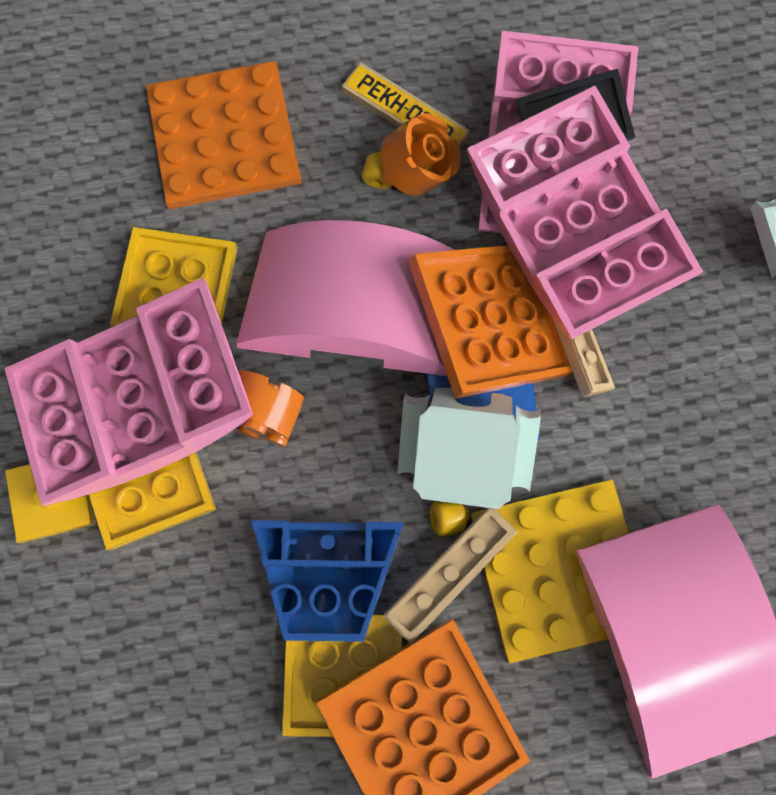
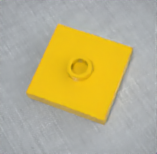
[5,464,95,543]

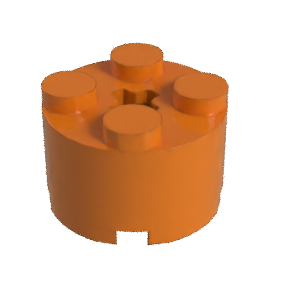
[380,113,461,196]
[238,370,304,447]

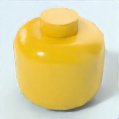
[361,152,392,189]
[429,501,470,537]

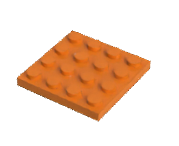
[146,61,302,209]
[408,245,573,399]
[315,619,530,795]

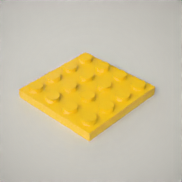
[470,479,629,664]

